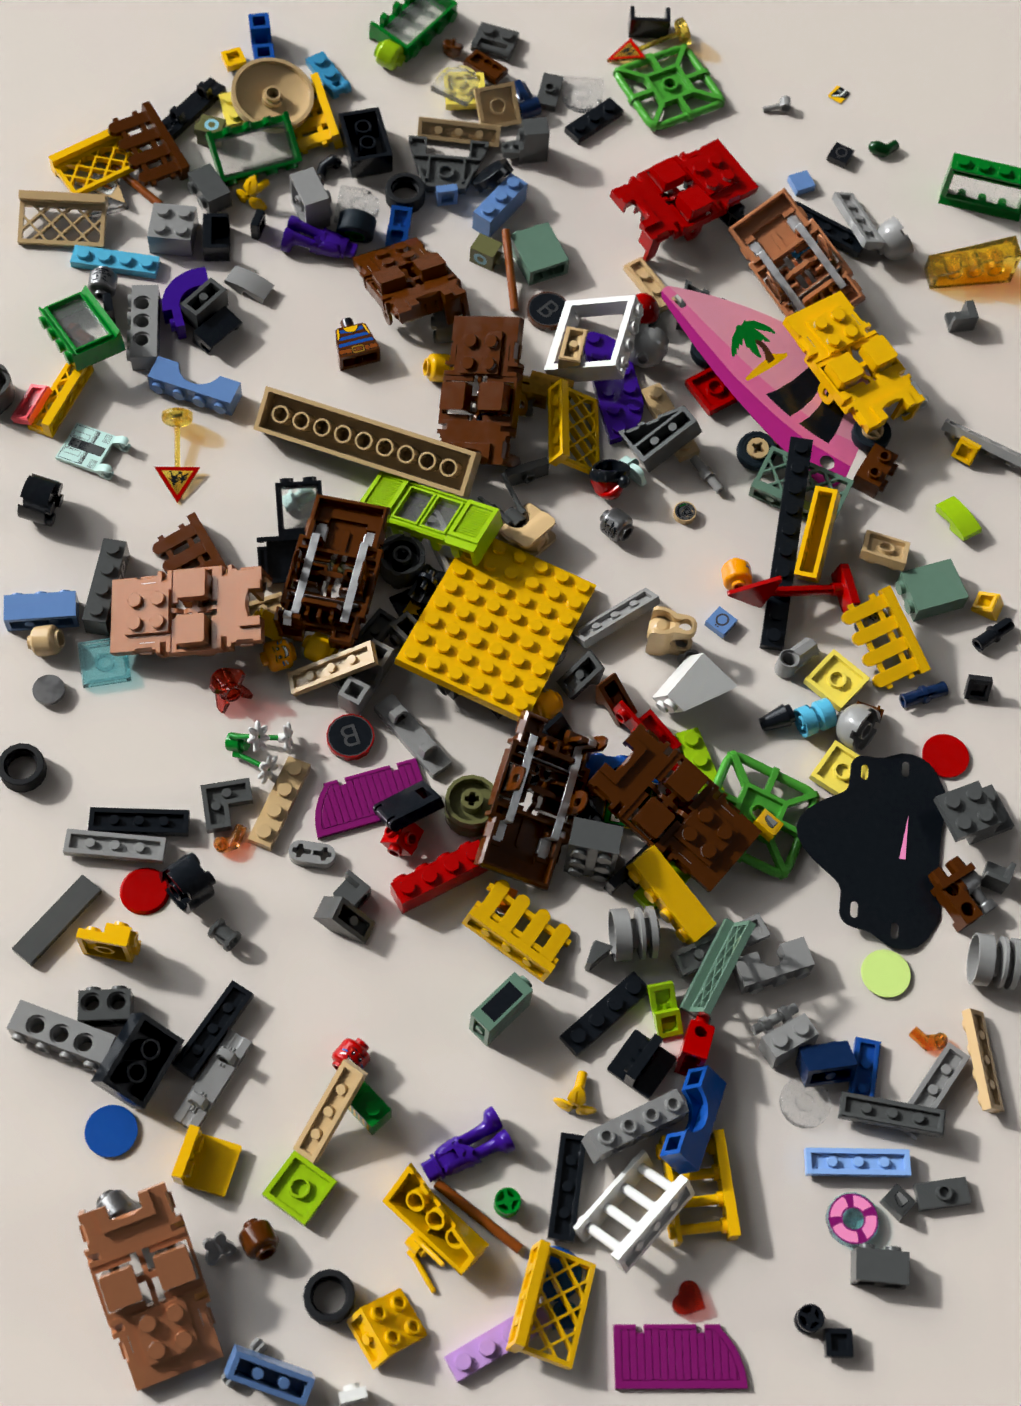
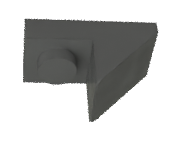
[556,650,605,700]

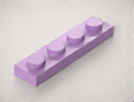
[444,1302,553,1383]

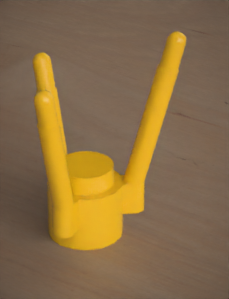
[405,1232,445,1293]

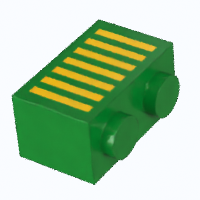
[348,1081,392,1135]

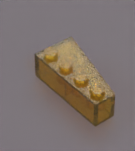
[924,236,1021,289]

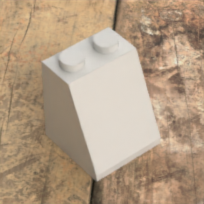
[652,653,737,714]

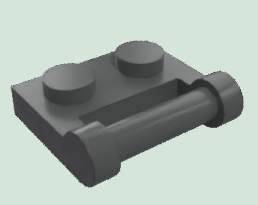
[471,22,520,61]

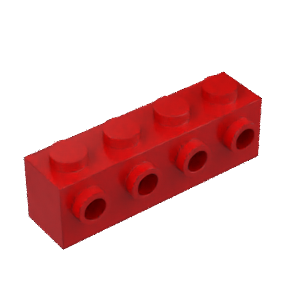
[390,839,489,914]

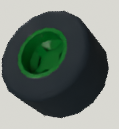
[336,208,377,244]

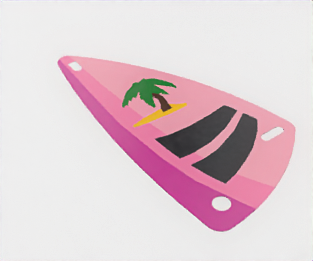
[661,286,876,488]

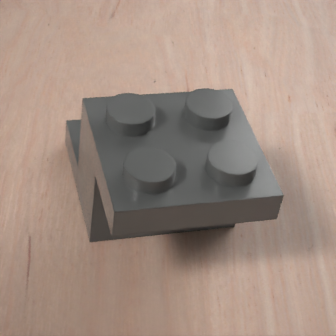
[934,780,1014,845]

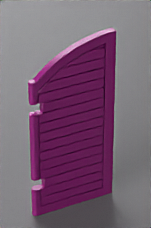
[315,758,423,839]
[613,1324,748,1389]

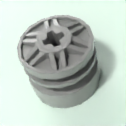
[608,906,661,962]
[966,932,1021,991]

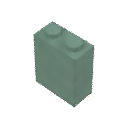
[510,222,569,286]
[895,559,969,622]

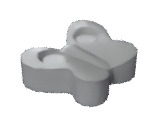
[203,1231,236,1266]

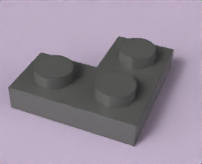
[200,778,253,834]

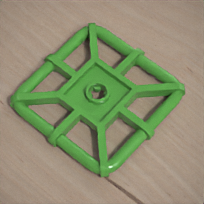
[613,44,726,132]
[713,750,820,880]

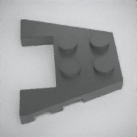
[409,135,489,194]

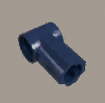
[514,80,542,120]

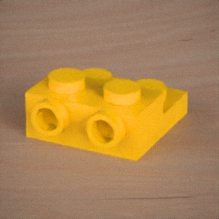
[76,922,141,963]

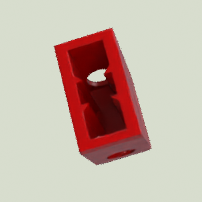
[674,1015,715,1076]

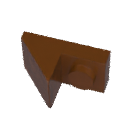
[596,673,638,726]

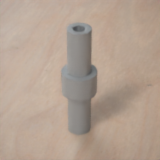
[690,455,724,494]

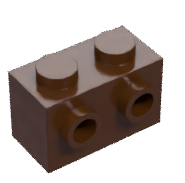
[852,443,899,499]

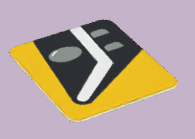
[828,86,850,104]

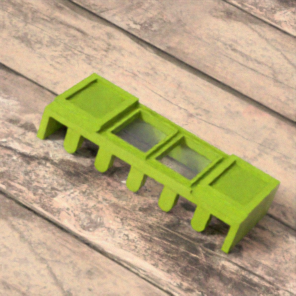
[360,470,503,566]

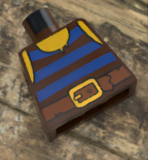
[335,318,380,371]

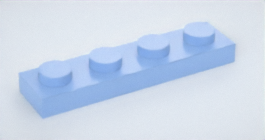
[804,1147,911,1178]

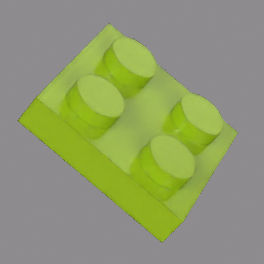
[262,1150,337,1227]

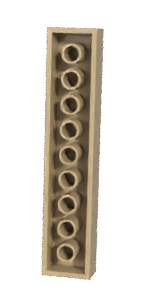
[253,386,482,498]

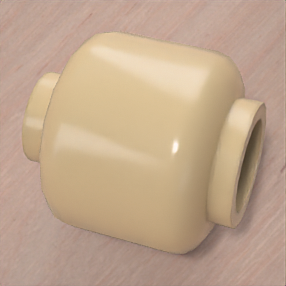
[27,624,65,657]

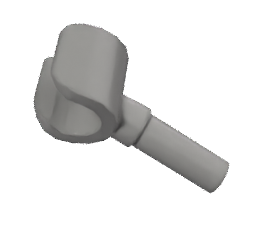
[763,96,791,113]

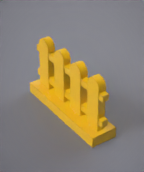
[294,72,343,155]
[841,585,931,690]
[462,880,571,982]

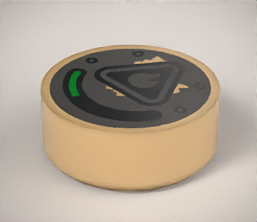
[673,501,696,525]

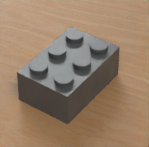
[563,817,624,882]

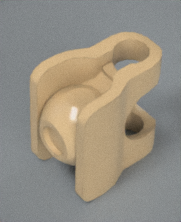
[496,503,556,557]
[645,606,697,656]

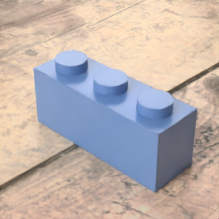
[472,173,528,237]
[4,590,79,631]
[224,1344,316,1406]

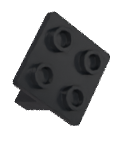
[607,1030,677,1099]

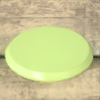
[861,950,911,998]

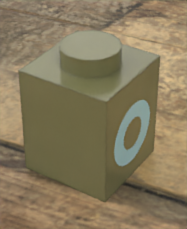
[194,114,227,149]
[470,233,504,271]

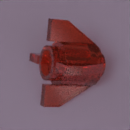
[209,667,253,714]

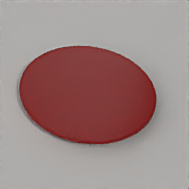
[922,734,969,778]
[120,868,169,915]

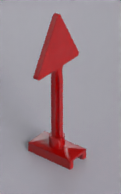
[727,563,861,614]

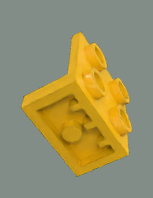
[171,1124,242,1197]
[346,1288,428,1370]

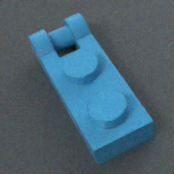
[306,51,352,100]

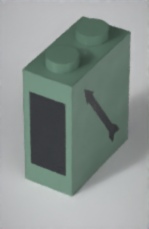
[469,972,533,1046]

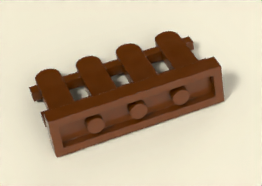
[108,101,190,187]
[152,512,228,609]

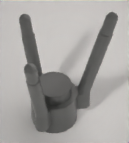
[478,473,527,528]

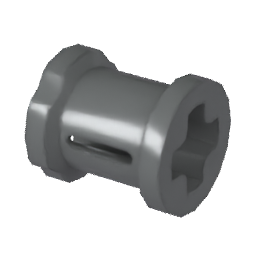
[207,918,241,952]

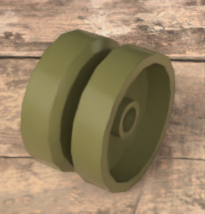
[444,775,493,838]

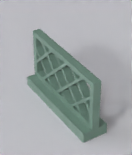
[749,446,854,523]
[679,918,756,1017]

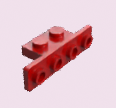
[613,700,682,771]

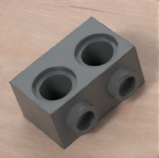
[77,985,134,1027]

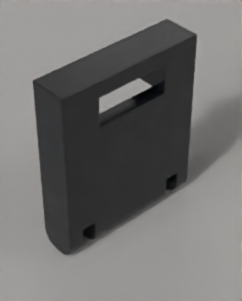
[256,534,314,584]
[373,780,445,832]

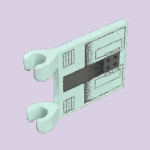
[55,423,131,480]

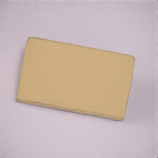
[558,326,588,369]

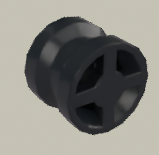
[794,1304,825,1335]

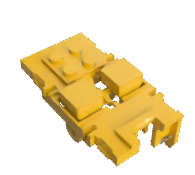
[782,291,926,434]

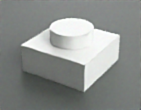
[338,1383,368,1406]

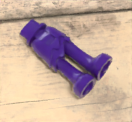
[281,215,358,259]
[421,1106,516,1182]

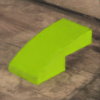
[936,496,982,541]
[647,980,684,1038]

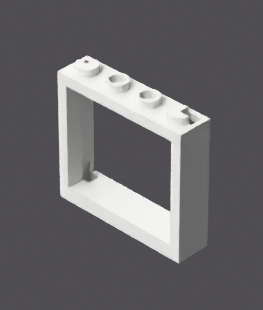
[544,295,644,382]

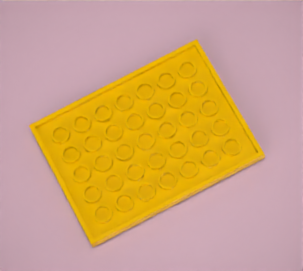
[394,538,596,722]

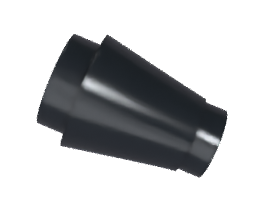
[759,704,796,732]

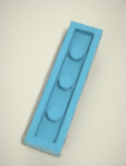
[70,245,160,279]

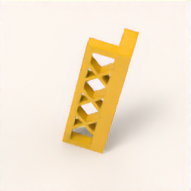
[27,362,94,438]

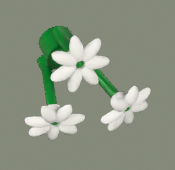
[225,720,293,784]

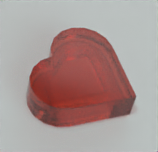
[671,1280,706,1316]

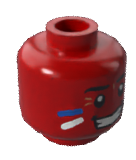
[332,1038,370,1070]

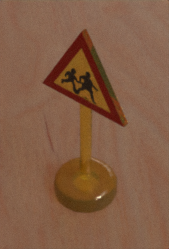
[607,17,691,62]
[154,407,200,504]

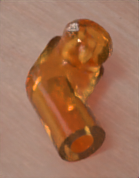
[213,824,247,853]
[909,1026,948,1051]

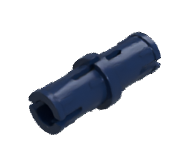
[899,681,948,708]

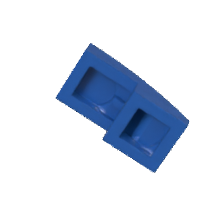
[385,205,413,247]

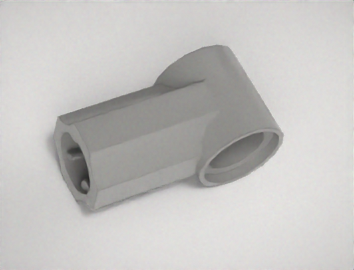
[774,637,820,679]

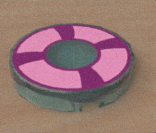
[825,1192,880,1247]

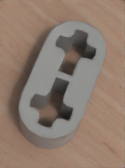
[289,840,336,869]

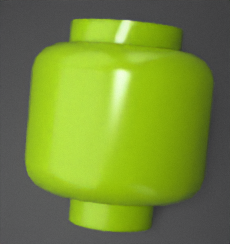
[374,39,405,71]

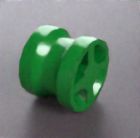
[494,1187,521,1218]

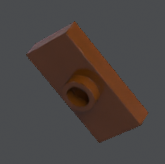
[464,49,508,85]

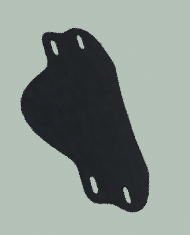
[796,753,945,950]

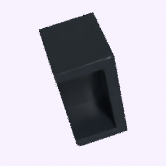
[628,6,671,39]
[202,213,230,261]

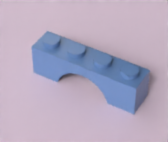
[147,356,242,416]

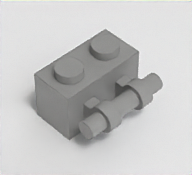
[751,1003,819,1069]

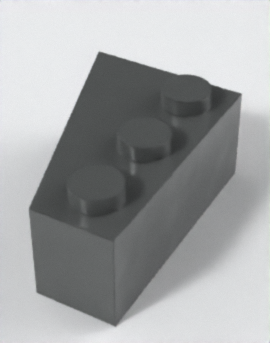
[618,405,702,473]

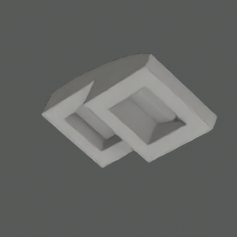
[224,265,275,304]

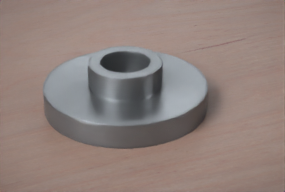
[32,675,65,705]

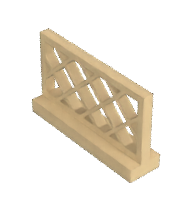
[17,190,109,249]

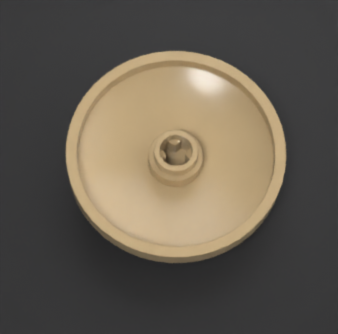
[231,57,314,133]

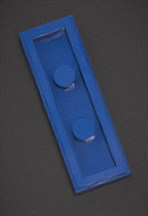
[848,1037,881,1097]

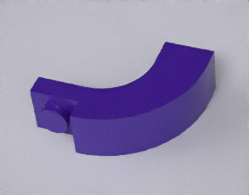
[162,267,208,340]

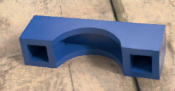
[660,1065,727,1174]

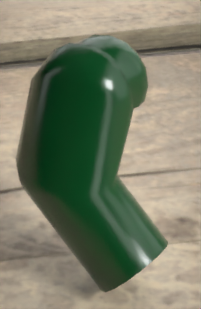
[868,140,899,157]

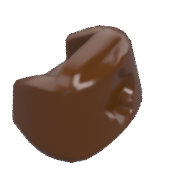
[443,38,463,59]

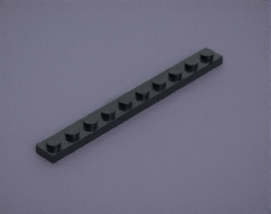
[759,437,813,652]

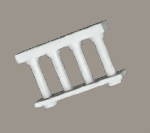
[573,1149,695,1274]

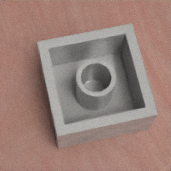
[289,167,333,229]
[147,203,199,257]

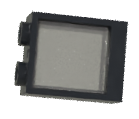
[275,477,322,536]

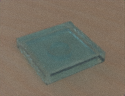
[78,638,132,688]

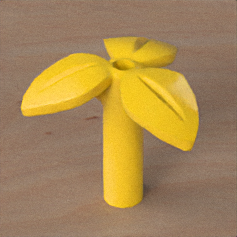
[236,175,270,210]
[553,1071,597,1115]

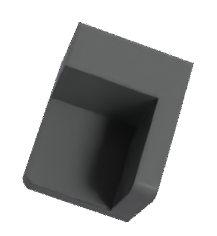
[944,300,979,333]
[980,861,1016,894]
[333,870,371,909]

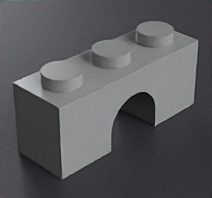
[338,638,394,716]
[732,937,815,994]

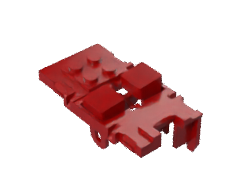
[609,139,759,263]

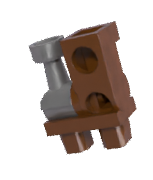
[928,856,997,933]

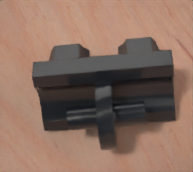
[406,563,445,608]

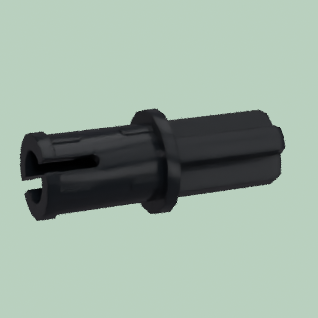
[972,618,1015,652]

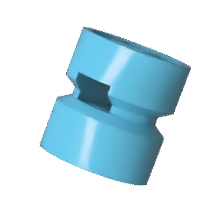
[793,698,837,738]

